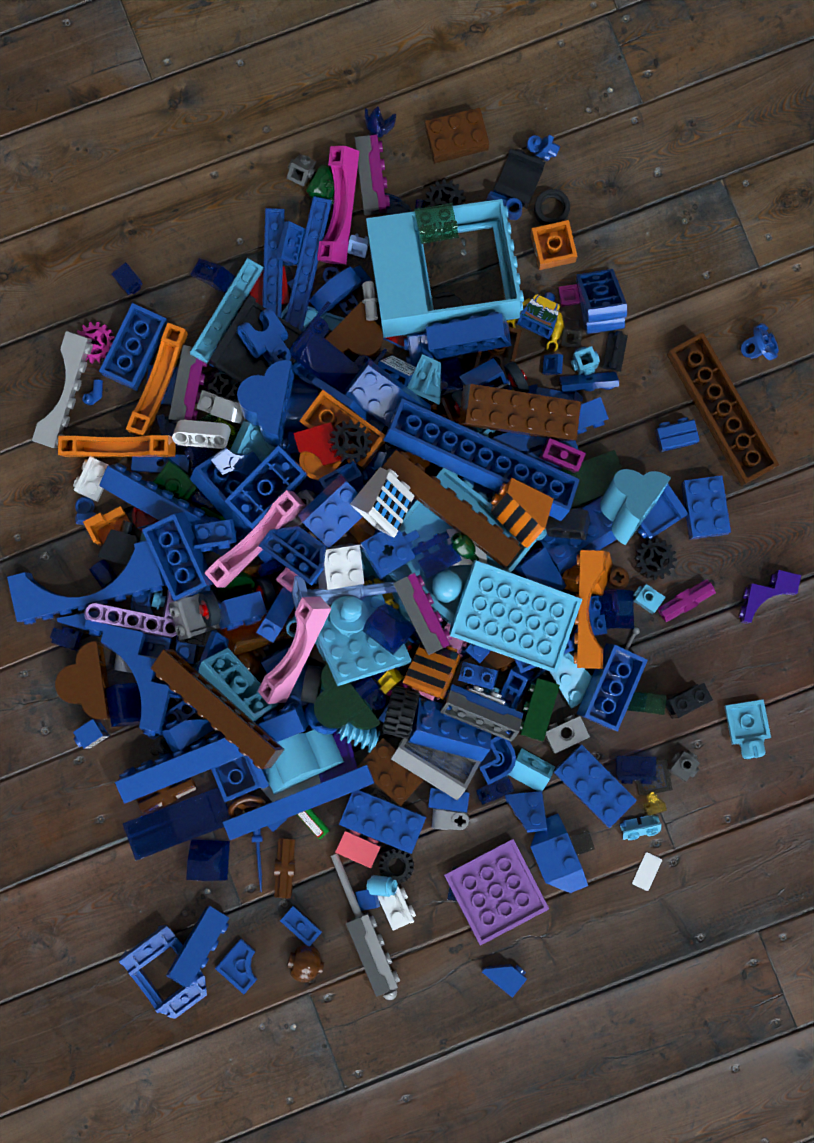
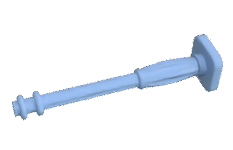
[292,576,397,609]

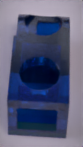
[476,775,515,805]

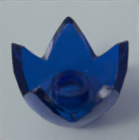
[365,106,396,138]

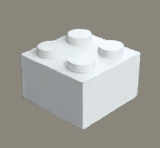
[318,544,364,590]

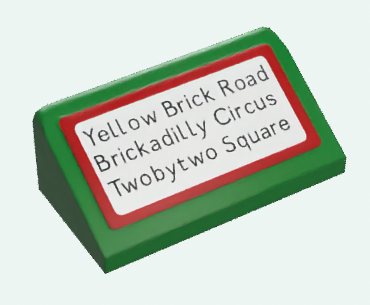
[296,809,330,840]

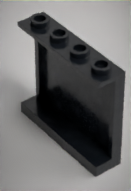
[208,295,309,383]

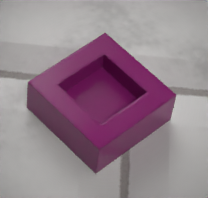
[558,284,580,307]

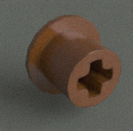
[606,567,629,591]

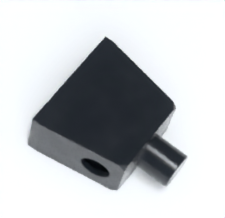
[98,520,139,566]

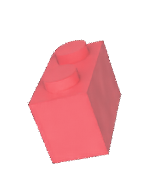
[335,829,381,868]

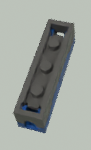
[440,684,523,742]

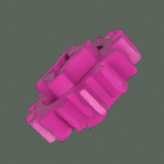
[77,322,115,364]

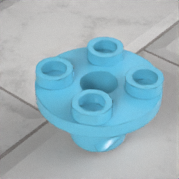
[329,596,369,635]

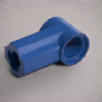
[486,191,522,220]

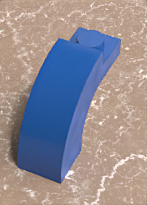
[309,265,371,315]

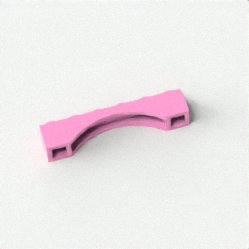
[205,490,306,588]
[258,596,331,704]

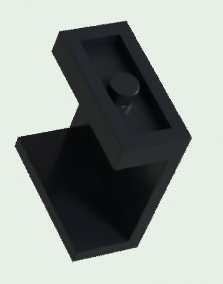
[493,148,545,209]
[663,683,713,719]

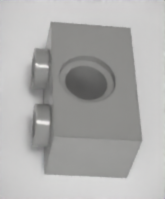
[545,714,590,753]

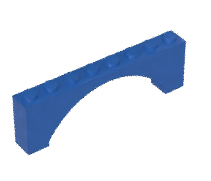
[7,541,167,625]

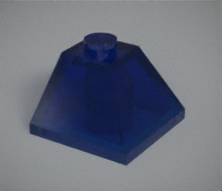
[362,603,416,655]
[186,839,230,881]

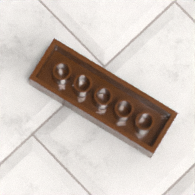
[458,384,581,442]

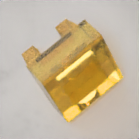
[643,792,667,816]

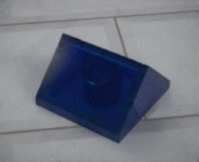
[595,589,634,630]

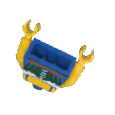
[507,292,564,352]

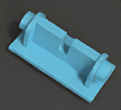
[620,814,662,840]

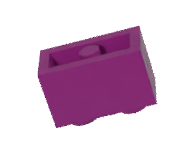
[539,438,586,473]

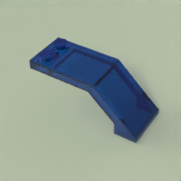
[123,787,231,861]

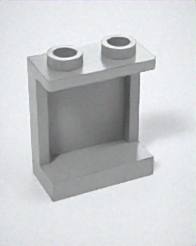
[169,589,221,640]

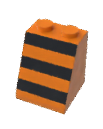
[490,478,554,548]
[403,641,461,700]

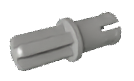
[362,281,378,321]

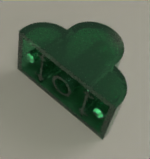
[314,663,381,730]

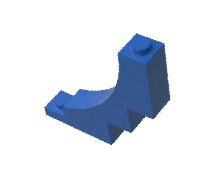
[256,581,308,642]
[84,620,172,736]

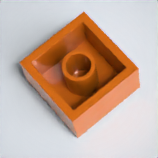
[530,220,577,270]

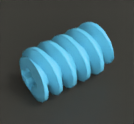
[336,716,380,753]

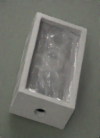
[391,737,480,800]

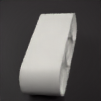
[172,420,231,449]

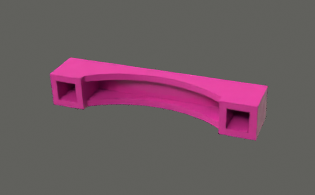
[317,146,359,264]

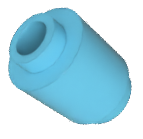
[367,875,397,897]

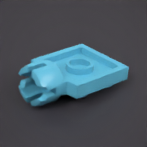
[724,699,771,759]

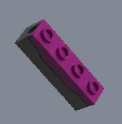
[355,135,390,216]
[168,345,207,424]
[393,573,452,655]

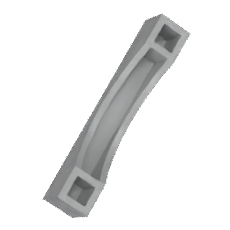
[32,331,93,448]

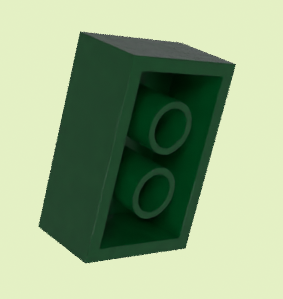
[519,678,560,742]

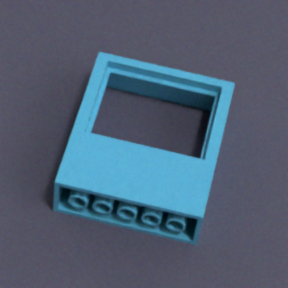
[366,199,524,338]

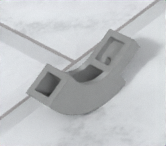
[197,390,248,424]

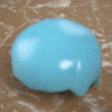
[432,570,462,603]

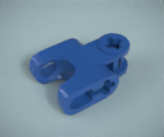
[237,308,291,366]

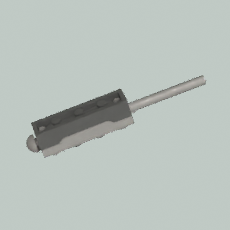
[331,853,400,1000]

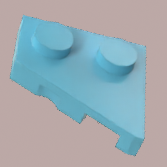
[407,354,441,405]

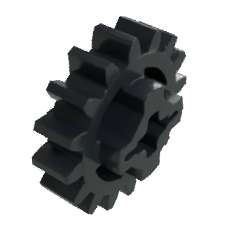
[425,179,466,210]
[203,369,241,400]
[328,420,372,464]
[634,538,677,580]

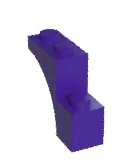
[739,570,801,624]

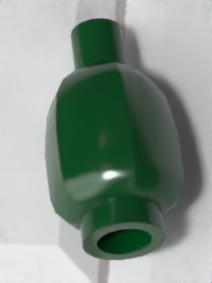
[451,533,479,562]

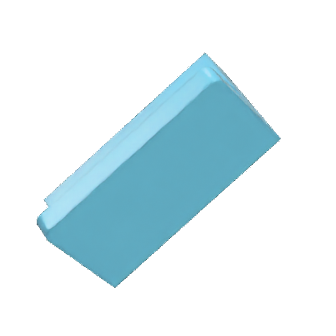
[508,748,555,791]

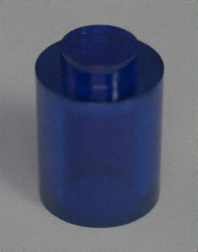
[89,559,118,589]

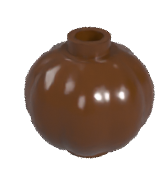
[235,650,265,681]
[287,945,324,983]

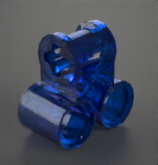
[350,676,386,710]

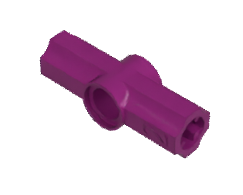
[658,579,716,622]

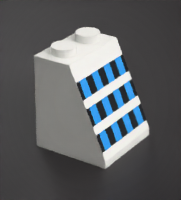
[350,467,414,537]

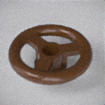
[228,794,267,818]

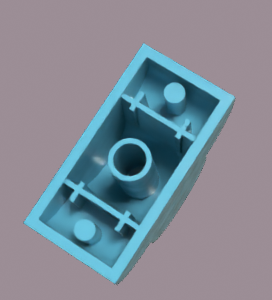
[600,469,671,545]
[199,648,279,721]
[264,730,344,795]

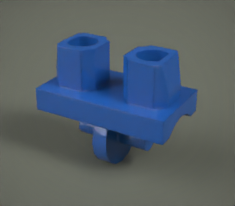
[527,135,560,161]

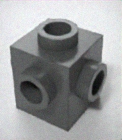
[287,154,317,186]
[668,750,700,782]

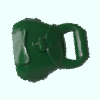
[306,164,334,205]

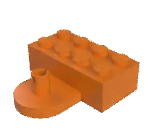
[299,390,385,481]

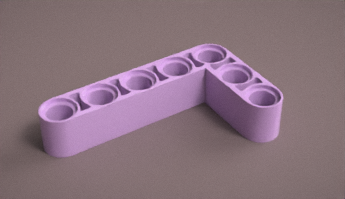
[84,589,177,638]

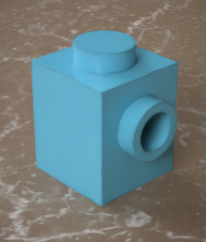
[633,584,665,614]

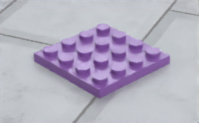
[444,839,549,945]

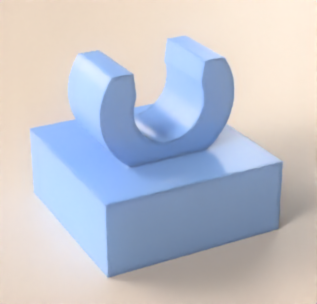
[348,233,369,258]

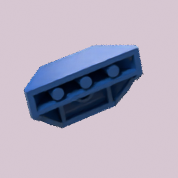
[258,526,326,586]
[530,813,588,893]

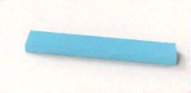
[190,258,264,364]

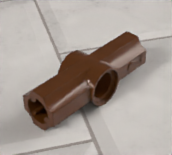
[137,777,197,814]
[274,838,295,899]

